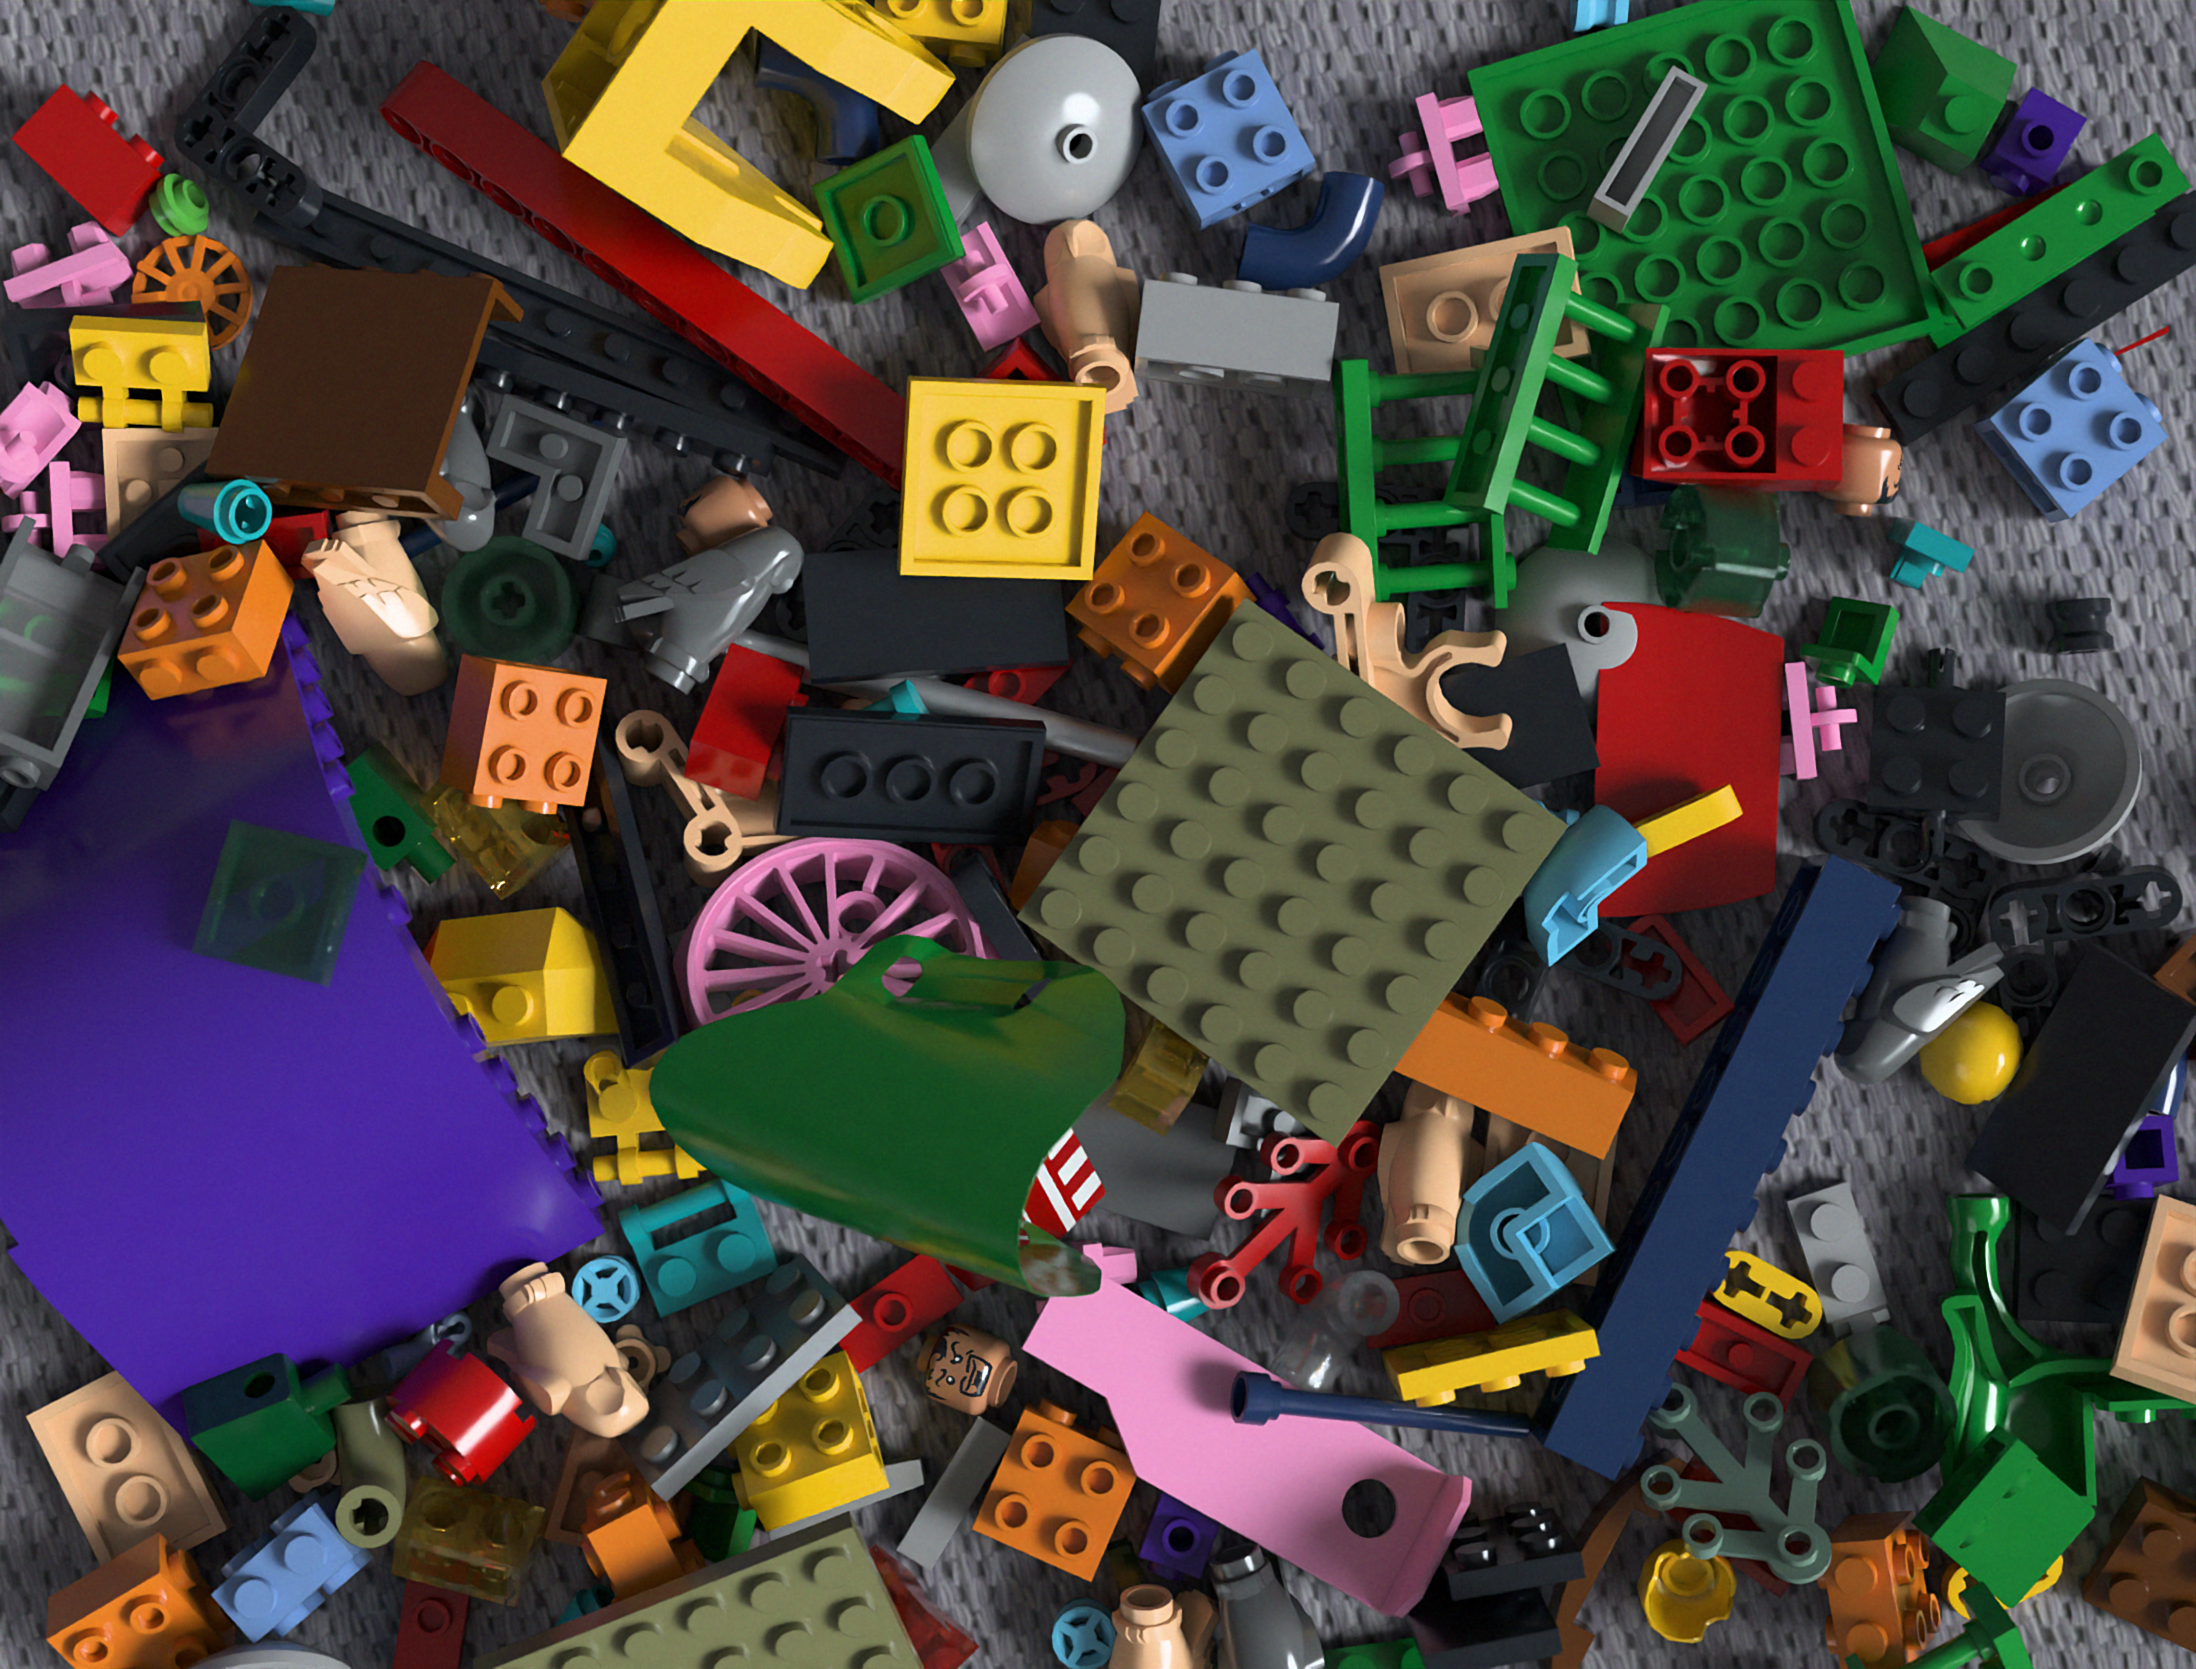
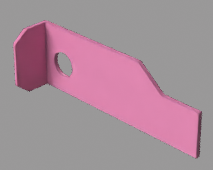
[1021,1275,1472,1619]

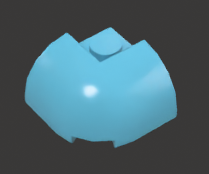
[1523,804,1647,967]
[1454,1142,1618,1325]

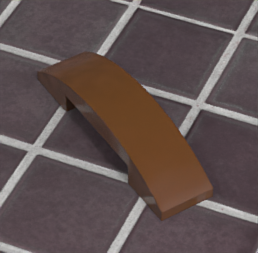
[1544,1448,1687,1669]

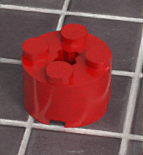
[383,1338,537,1489]

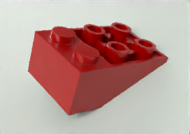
[1643,348,1844,492]

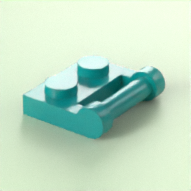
[618,1177,781,1318]

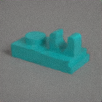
[1887,517,1975,590]

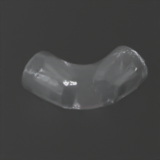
[1268,1270,1400,1393]

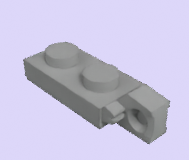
[1783,1180,1890,1365]

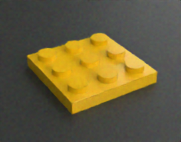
[897,376,1106,580]
[1381,1308,1600,1407]

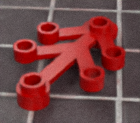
[1186,1118,1383,1309]

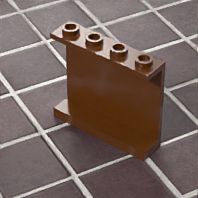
[204,262,524,521]

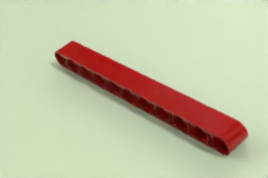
[378,60,906,493]

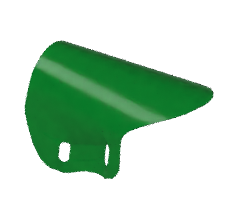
[649,934,1126,1297]

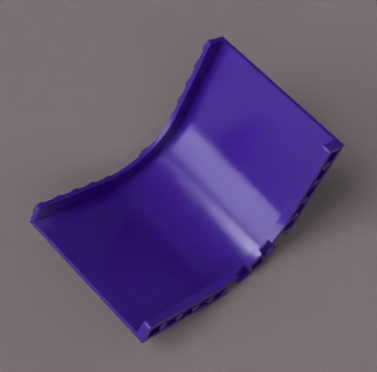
[0,609,605,1450]

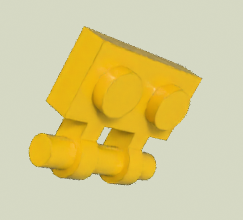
[69,315,213,433]
[585,1067,708,1186]

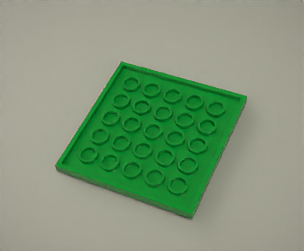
[1466,0,1945,435]

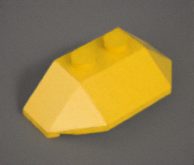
[422,907,620,1047]

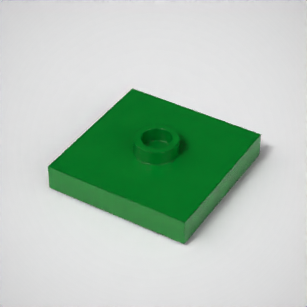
[811,135,966,305]

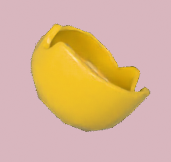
[1918,1000,2024,1105]
[1637,1538,1738,1644]

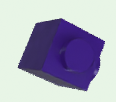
[1978,87,2087,197]
[2102,1115,2179,1201]
[1139,1490,1220,1582]

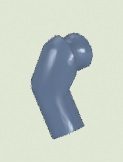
[381,1309,473,1380]

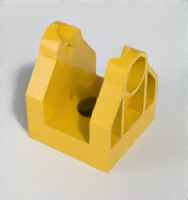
[541,0,956,289]

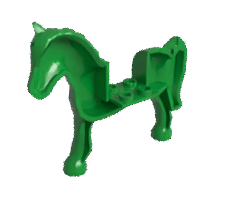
[1937,1192,2196,1506]

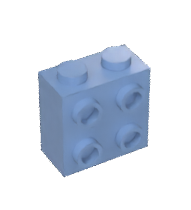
[1141,48,1315,233]
[1971,337,2169,523]
[211,1486,374,1644]

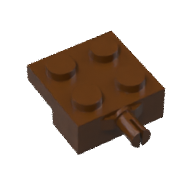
[2081,1475,2196,1653]

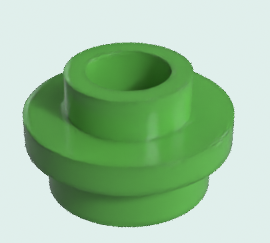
[149,173,209,237]

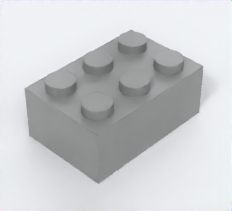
[1134,272,1339,401]

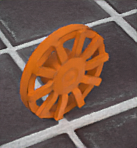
[131,234,253,352]

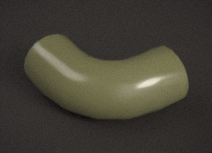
[331,1384,406,1548]

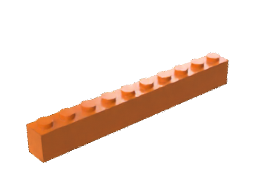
[1008,819,1638,1160]

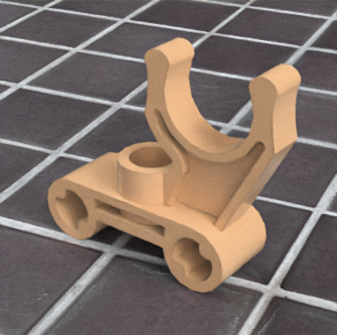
[1302,532,1512,750]
[616,710,810,888]

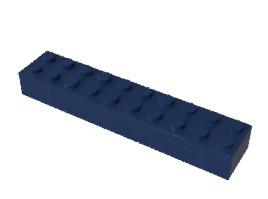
[1529,853,1902,1481]

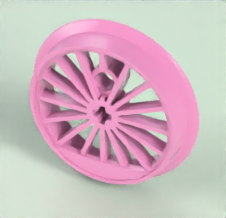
[672,837,1003,1032]

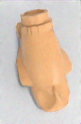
[1033,219,1141,414]
[301,511,448,696]
[1377,1080,1485,1267]
[487,1262,649,1438]
[1108,1584,1220,1669]

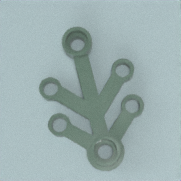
[1641,1382,1832,1584]

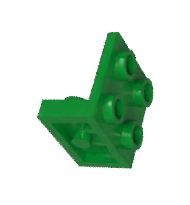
[1911,1424,2095,1608]

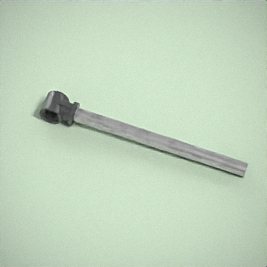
[576,573,1139,770]

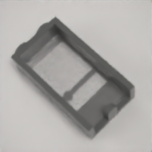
[0,515,148,791]

